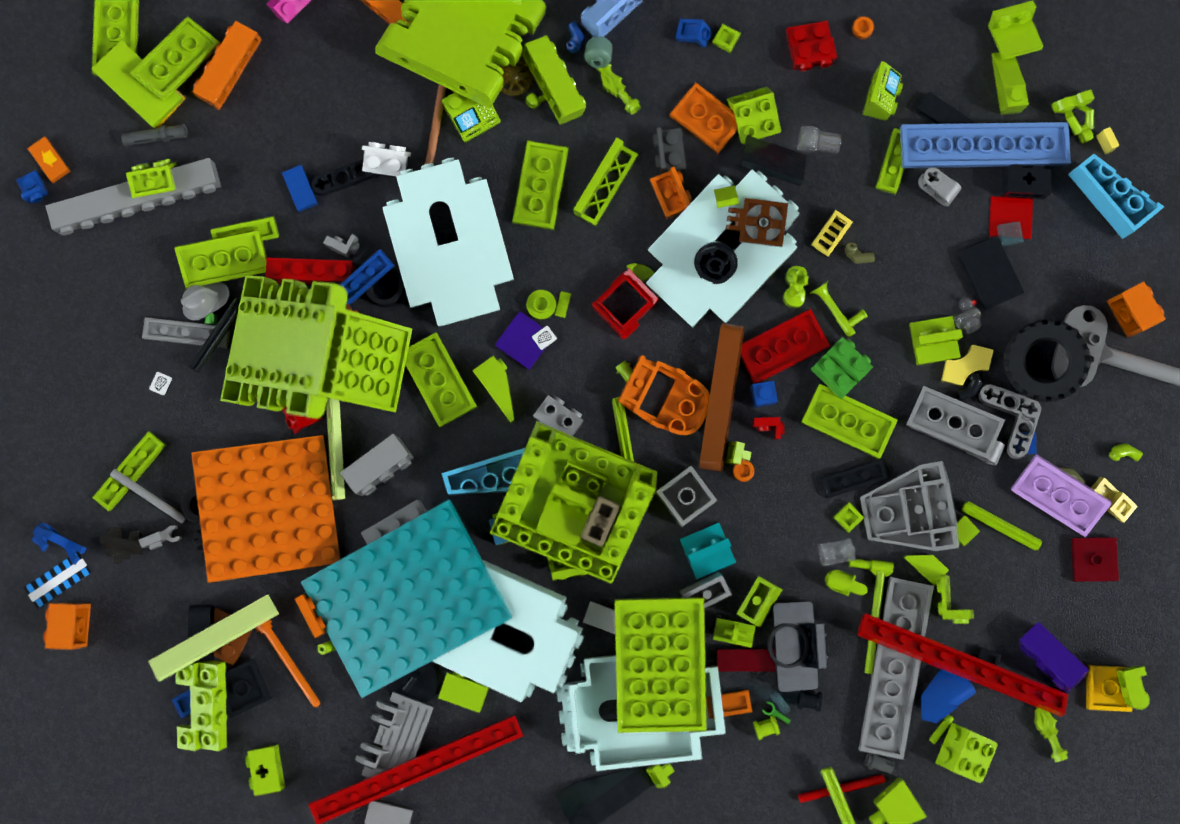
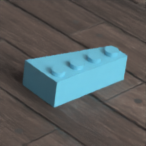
[1068,154,1164,239]

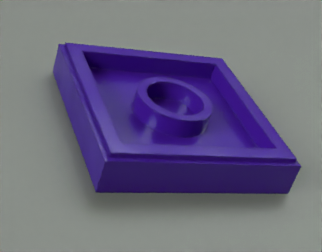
[495,311,546,371]

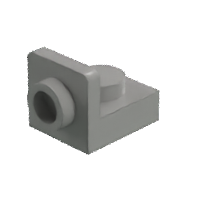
[323,234,359,259]

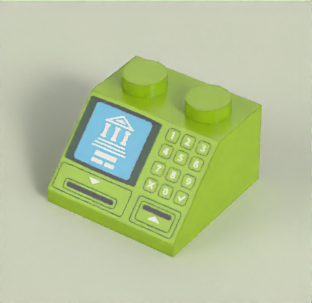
[863,61,903,121]
[442,92,501,143]

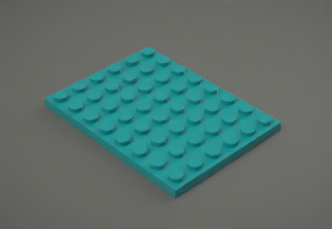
[301,500,513,698]

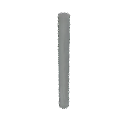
[110,469,187,524]

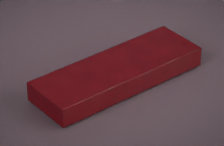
[716,649,775,672]

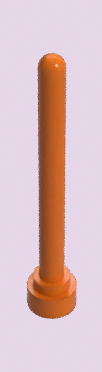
[255,619,320,707]

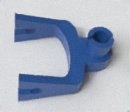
[31,522,87,565]

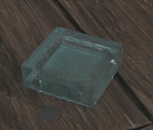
[997,221,1024,246]
[768,691,791,715]

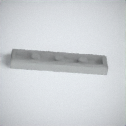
[142,317,231,349]

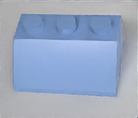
[581,0,643,37]

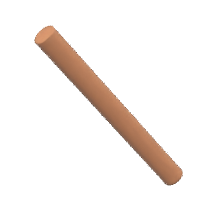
[425,84,447,165]

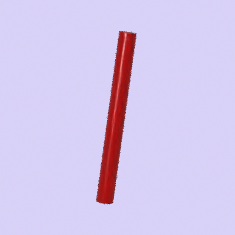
[798,774,885,803]

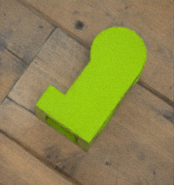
[1116,665,1150,709]

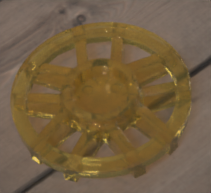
[497,59,532,95]

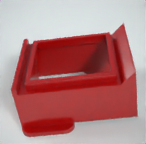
[592,269,658,339]

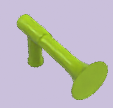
[810,281,868,338]

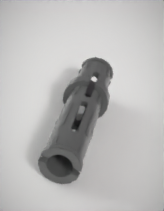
[121,124,188,146]

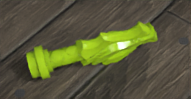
[596,64,641,115]
[1034,707,1068,762]

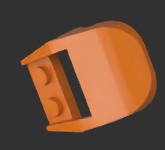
[617,355,710,435]

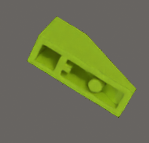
[991,52,1029,115]
[473,356,515,424]

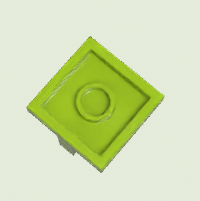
[909,316,963,366]

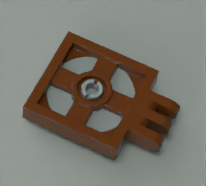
[726,198,788,247]

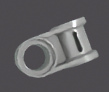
[918,168,961,206]

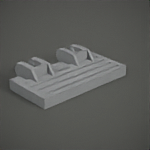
[355,691,434,791]

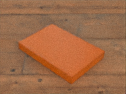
[669,82,738,154]

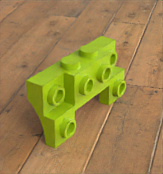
[176,660,227,751]

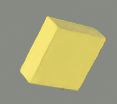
[1096,127,1119,155]

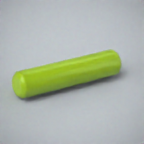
[929,714,954,744]

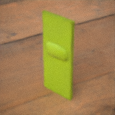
[555,291,571,318]

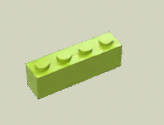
[522,35,586,125]

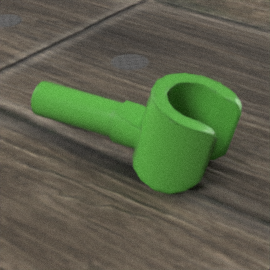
[204,313,218,325]
[762,702,791,724]

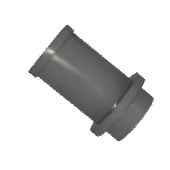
[865,753,895,774]

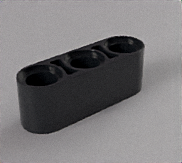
[188,605,215,662]

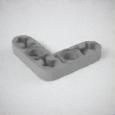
[978,384,1041,459]

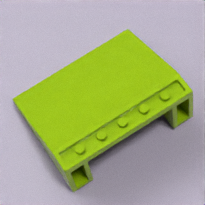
[490,421,657,584]

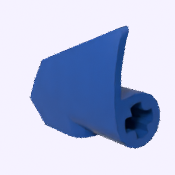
[921,669,976,724]

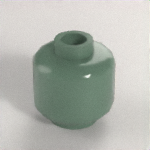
[584,36,613,68]

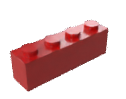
[265,258,356,285]

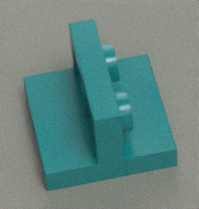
[679,523,736,579]

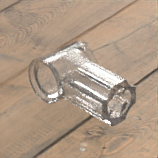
[797,126,842,154]

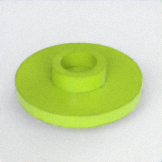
[526,290,556,320]

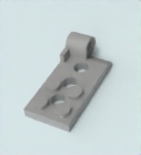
[906,386,1005,466]

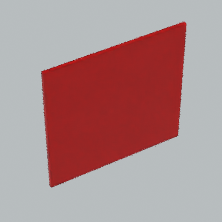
[989,196,1033,239]

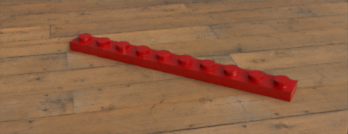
[857,613,1068,717]
[309,714,523,824]

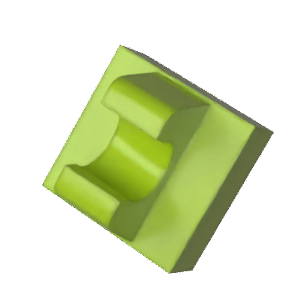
[724,441,752,465]
[646,763,674,788]

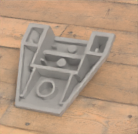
[860,461,959,551]

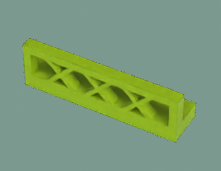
[574,137,638,227]

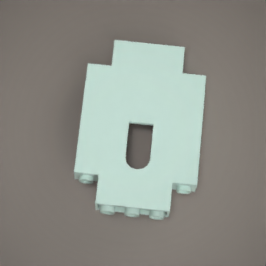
[382,158,514,327]
[646,170,799,328]
[433,560,583,702]
[557,655,726,771]

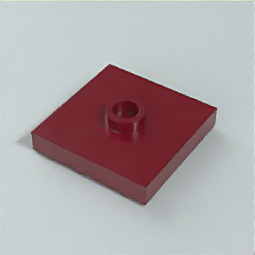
[1071,538,1119,582]

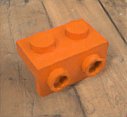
[650,167,692,219]

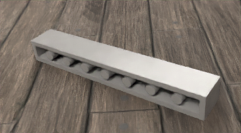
[45,158,221,235]

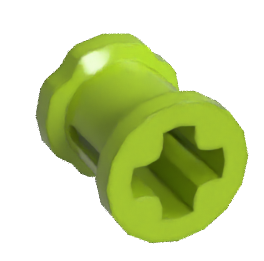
[753,715,780,740]

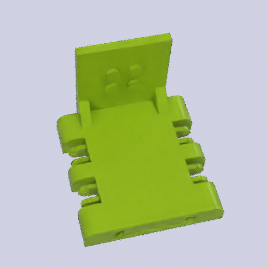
[375,0,546,108]
[220,275,412,418]

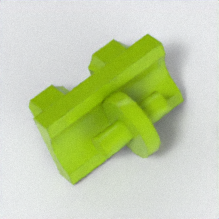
[713,618,756,648]

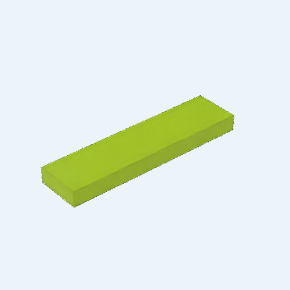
[92,431,167,511]

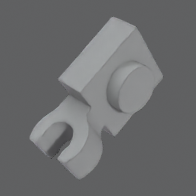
[139,525,182,550]

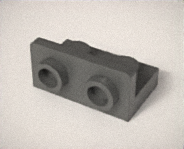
[653,127,686,174]

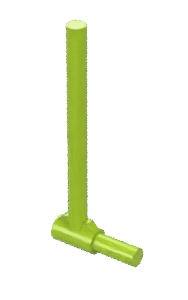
[849,558,894,674]

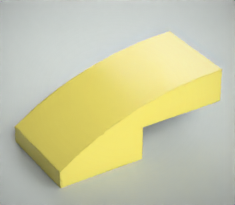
[1091,477,1138,523]

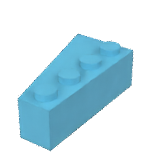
[442,448,525,495]

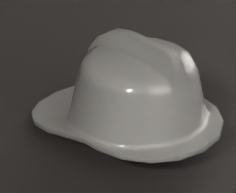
[180,282,230,321]

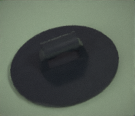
[387,662,438,703]

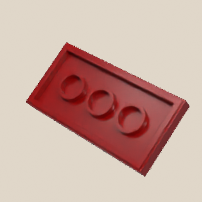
[740,309,830,384]

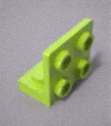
[988,1,1043,60]
[727,87,781,144]
[126,159,178,198]

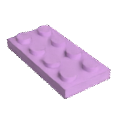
[1011,454,1112,537]

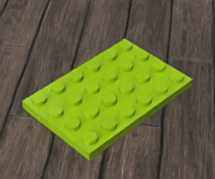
[615,597,706,733]

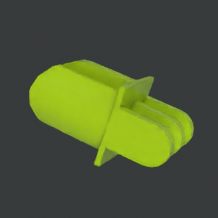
[825,570,868,596]

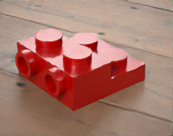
[786,21,837,71]

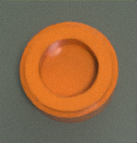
[852,16,874,39]
[732,460,755,482]

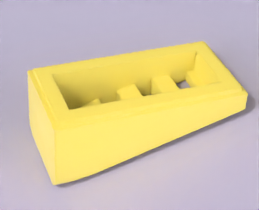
[811,210,853,257]

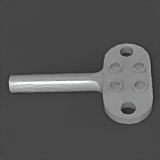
[1051,305,1180,387]

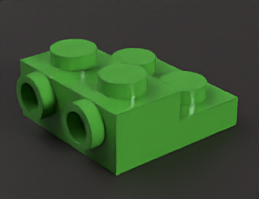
[811,337,873,399]

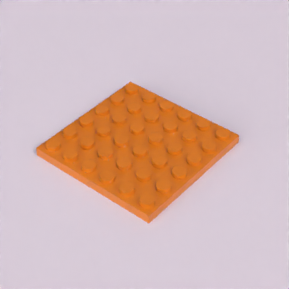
[191,435,340,583]

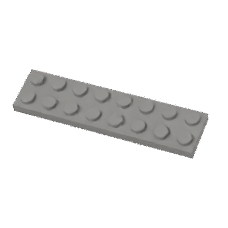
[858,577,934,760]

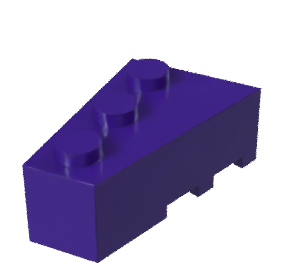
[1018,622,1089,694]

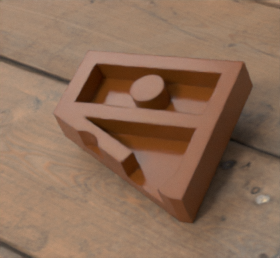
[214,608,253,666]

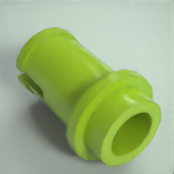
[615,360,633,383]

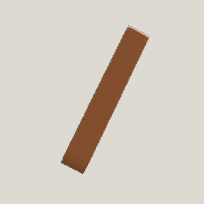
[699,323,744,472]

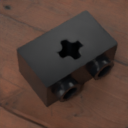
[1002,164,1051,200]

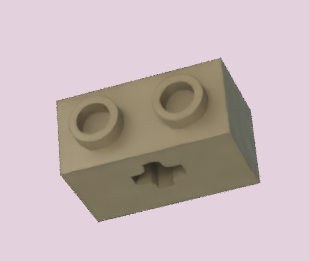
[581,494,620,546]

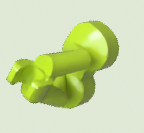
[1051,90,1095,143]
[783,266,809,308]

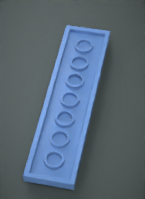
[900,122,1071,168]

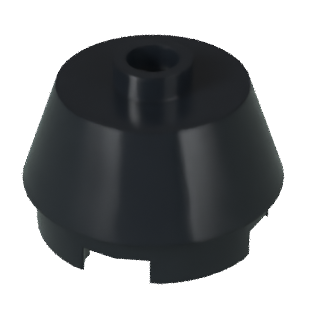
[694,241,738,284]

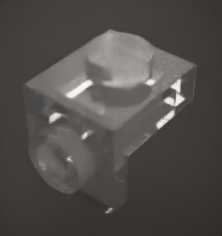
[818,539,855,567]

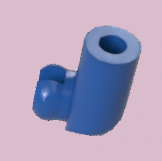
[566,22,584,53]

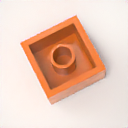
[1106,281,1166,338]
[43,602,91,650]

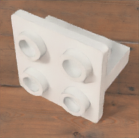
[362,142,411,176]

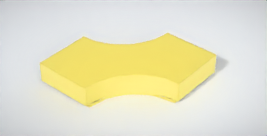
[941,345,993,386]

